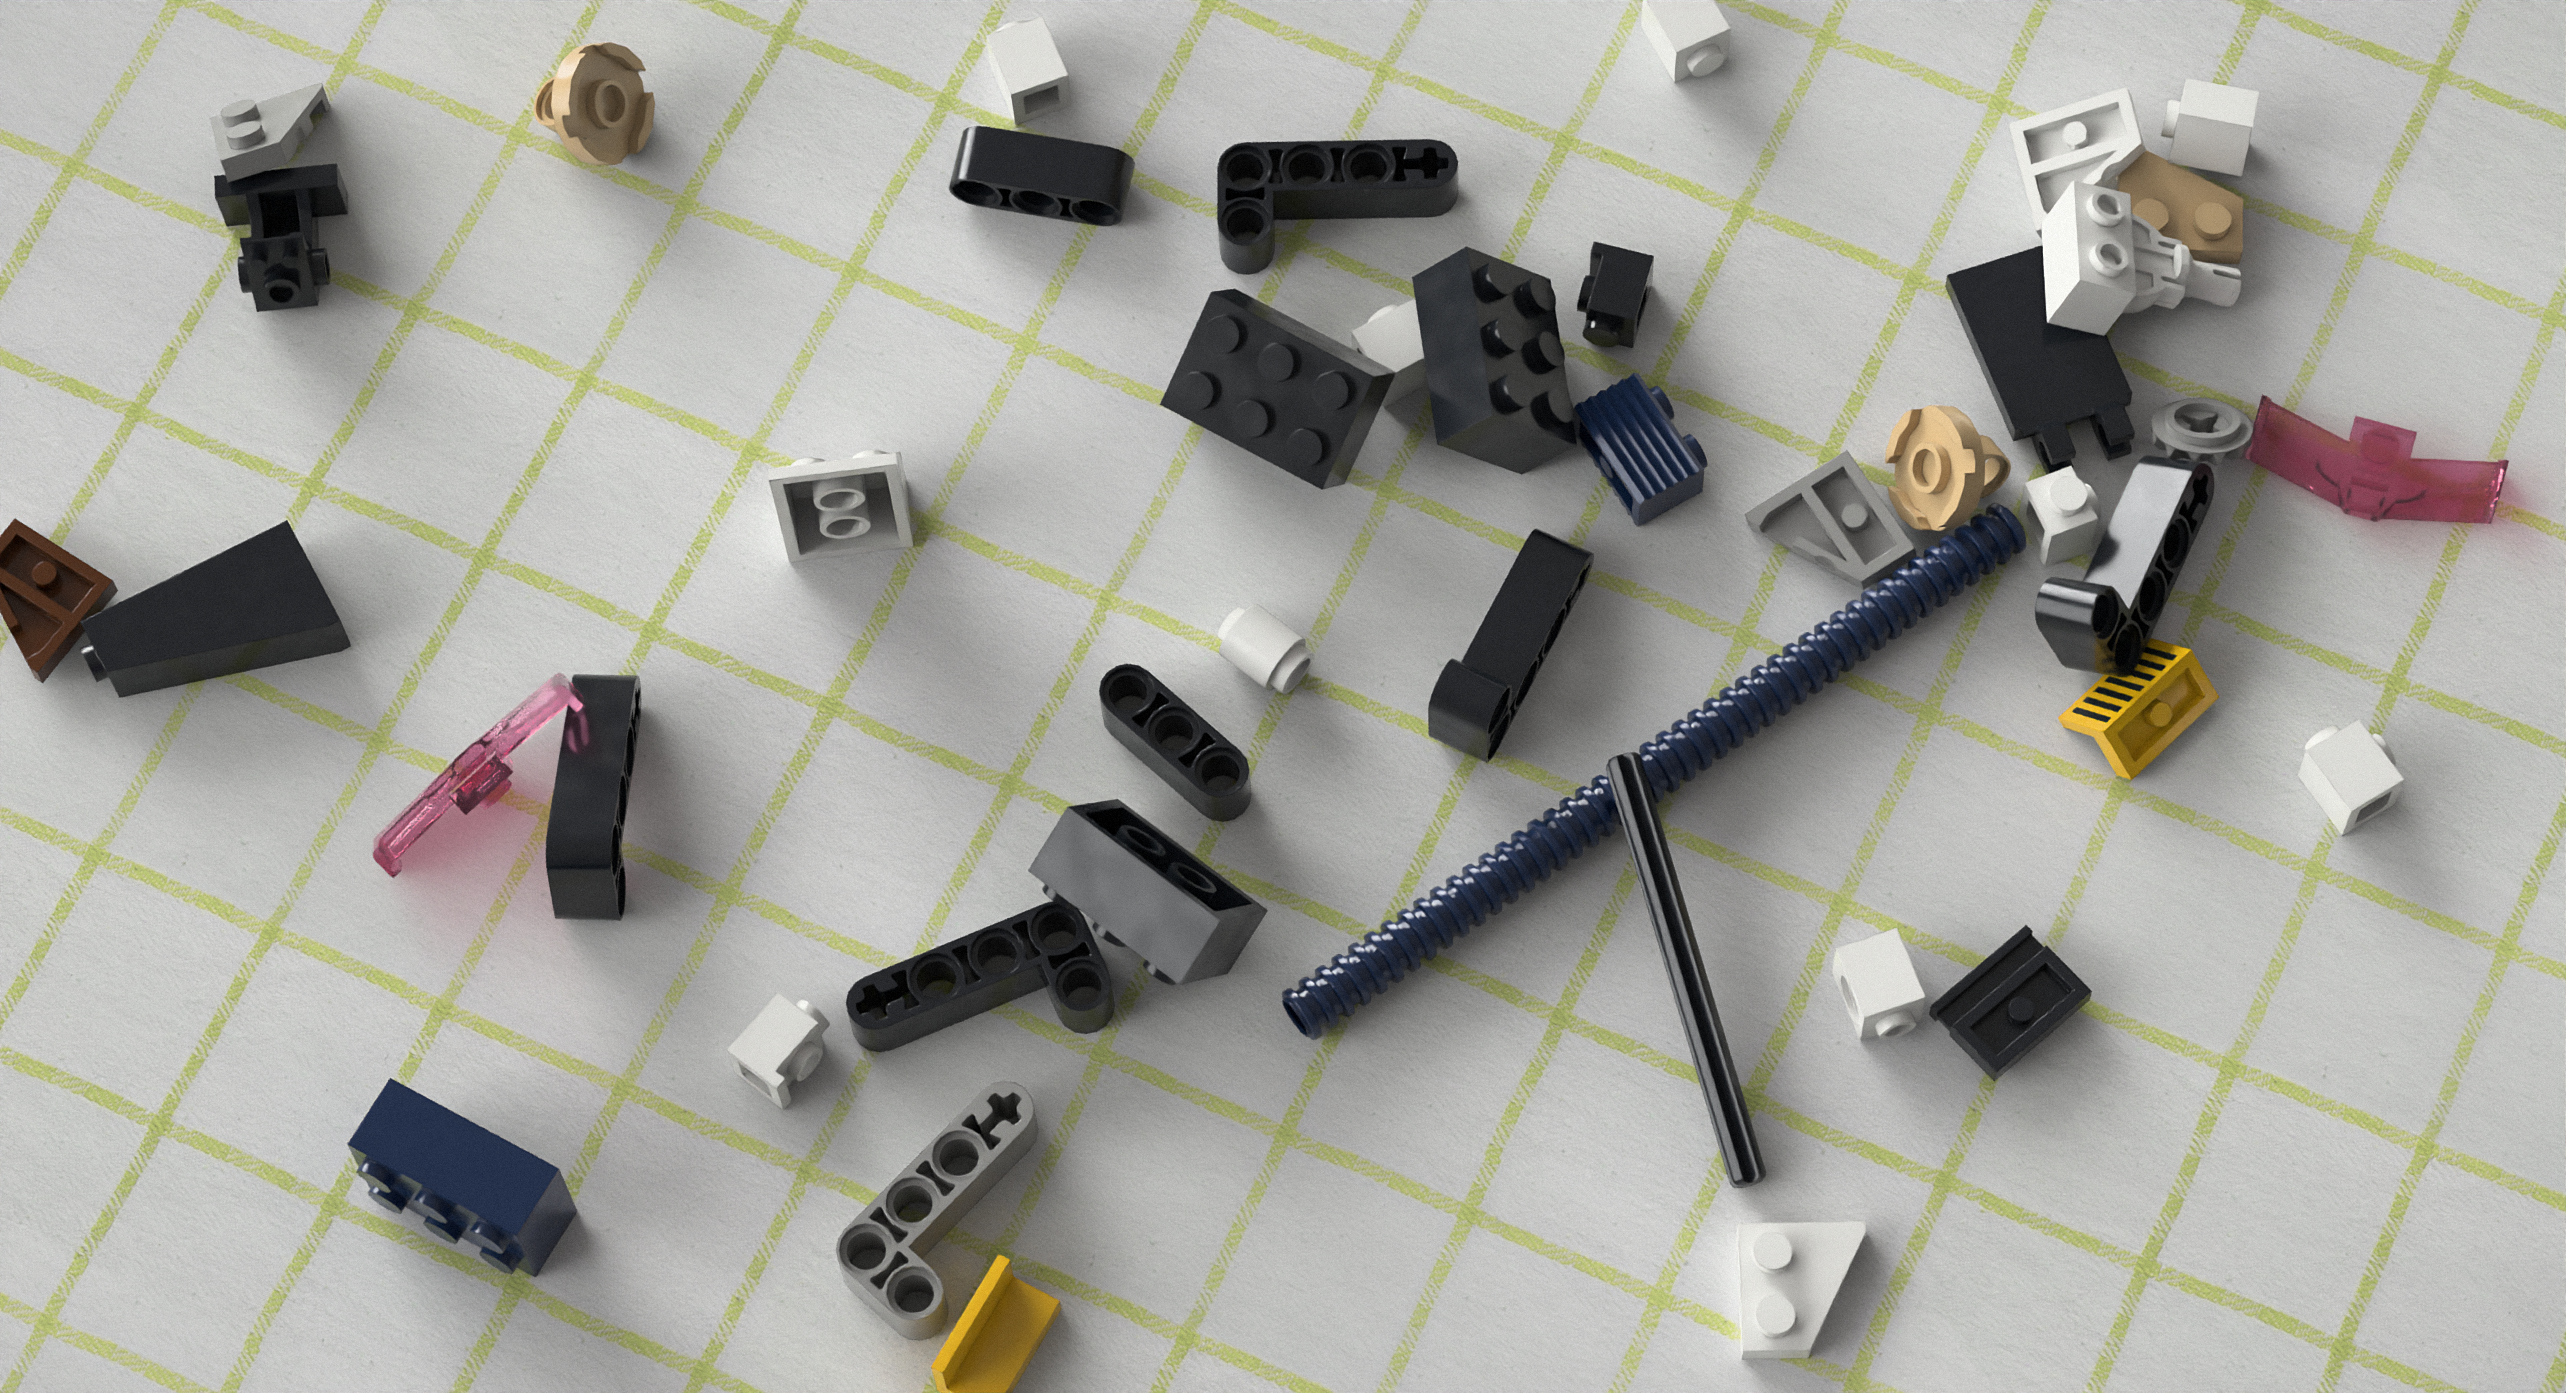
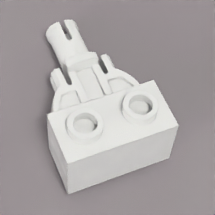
[2041,180,2241,336]

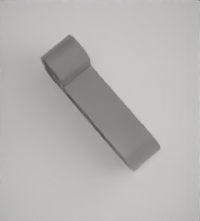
[836,1081,1039,1341]

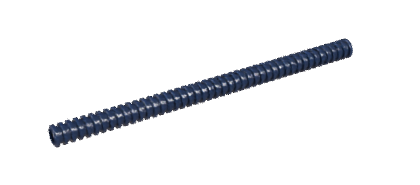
[1282,503,2027,1040]

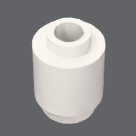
[1217,604,1315,695]

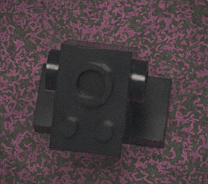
[214,163,348,312]

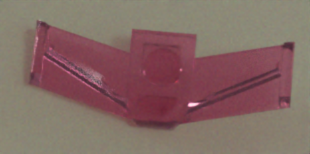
[2245,394,2509,524]
[373,673,585,878]

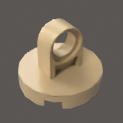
[534,42,655,166]
[1885,405,2011,531]

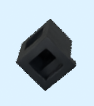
[1577,241,1654,348]

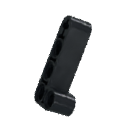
[1217,139,1458,275]
[2035,455,2214,677]
[1428,528,1594,763]
[546,674,642,921]
[846,901,1115,1052]

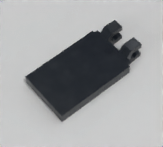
[1945,245,2135,474]

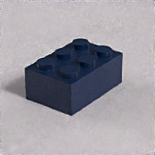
[347,1078,578,1278]

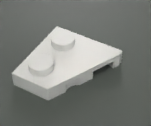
[2009,87,2146,238]
[1736,1221,1866,1359]

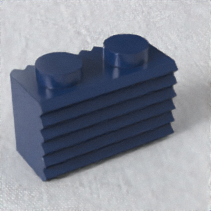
[1573,373,1708,527]

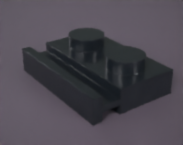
[1929,925,2092,1082]

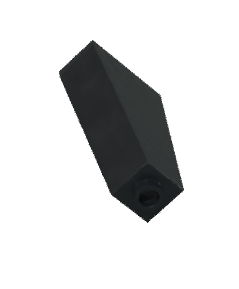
[80,520,351,698]

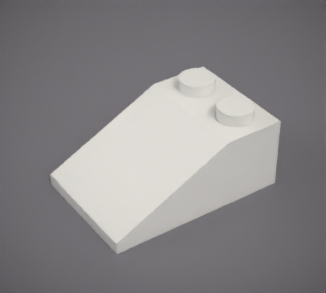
[768,450,914,562]

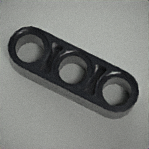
[949,126,1135,226]
[1099,664,1252,822]

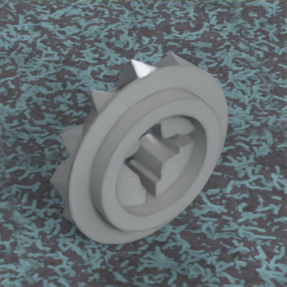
[2151,398,2253,466]

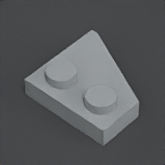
[210,83,330,182]
[1745,450,1917,590]

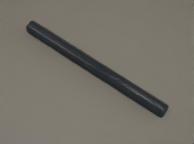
[1606,752,1766,1188]

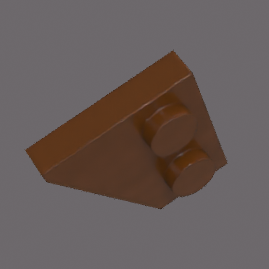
[0,518,118,683]

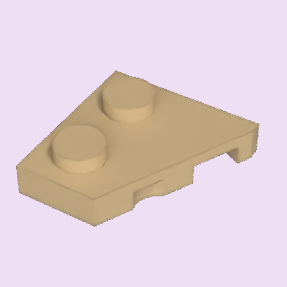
[2117,150,2243,264]

